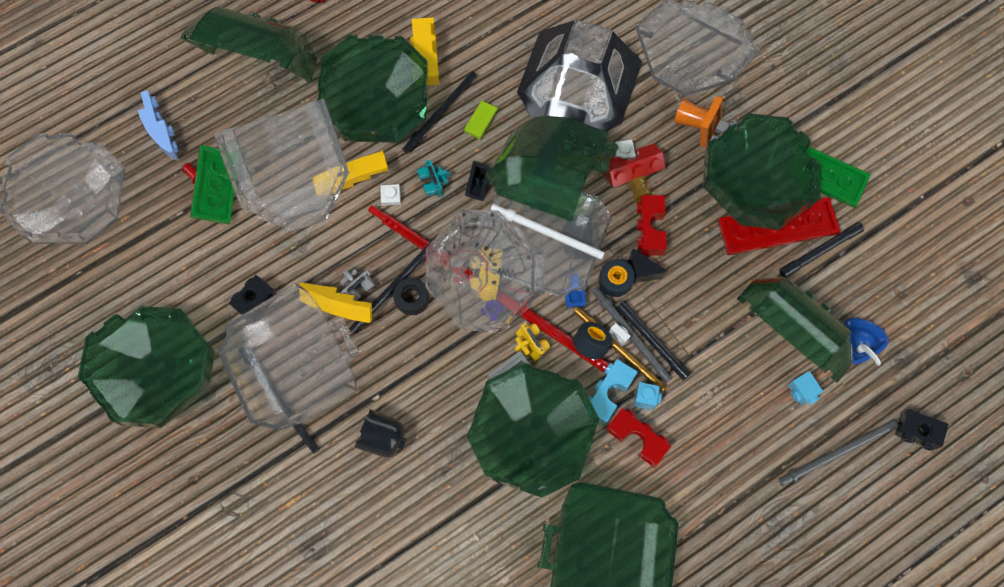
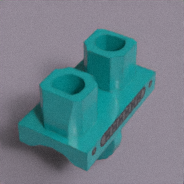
[417,160,451,198]

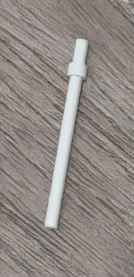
[490,204,605,260]

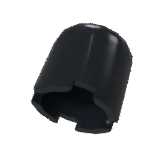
[355,409,407,458]

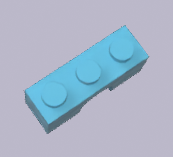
[584,359,638,426]

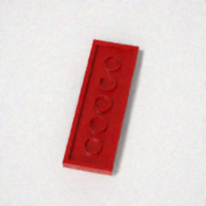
[718,197,841,256]

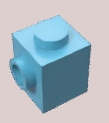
[788,371,823,405]
[633,382,662,411]

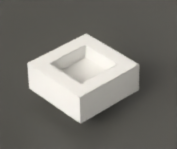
[613,140,636,160]
[380,184,401,206]
[609,323,630,346]

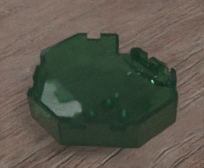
[316,35,429,143]
[703,113,820,230]
[78,306,215,428]
[467,363,600,498]

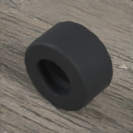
[393,277,429,316]

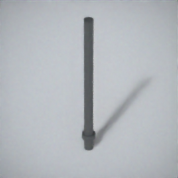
[778,420,898,487]

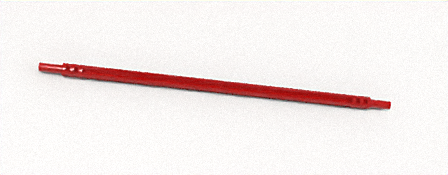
[368,205,610,373]

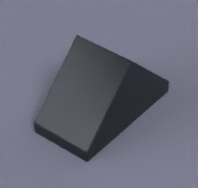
[465,160,492,201]
[629,249,666,283]

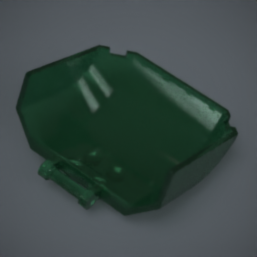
[180,7,318,83]
[485,116,618,222]
[737,277,853,383]
[537,482,679,587]

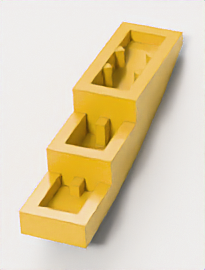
[313,151,389,196]
[298,282,372,323]

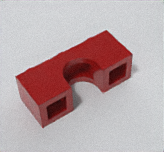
[602,144,665,188]
[636,195,667,256]
[606,408,672,468]

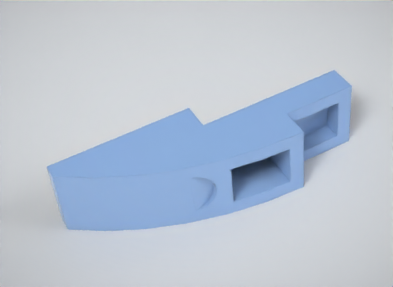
[138,90,179,160]

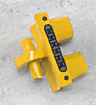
[515,323,550,362]

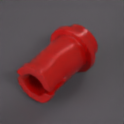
[182,163,197,184]

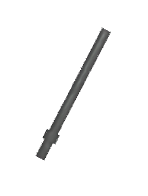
[591,287,672,383]

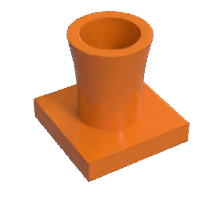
[675,96,723,148]

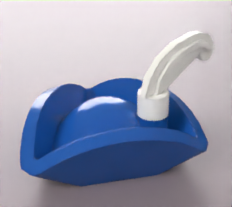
[844,318,889,366]

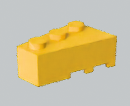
[410,17,440,86]

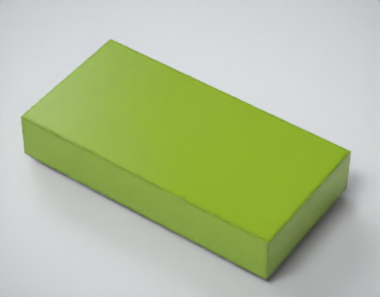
[464,100,498,140]

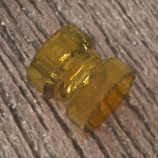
[627,176,652,202]

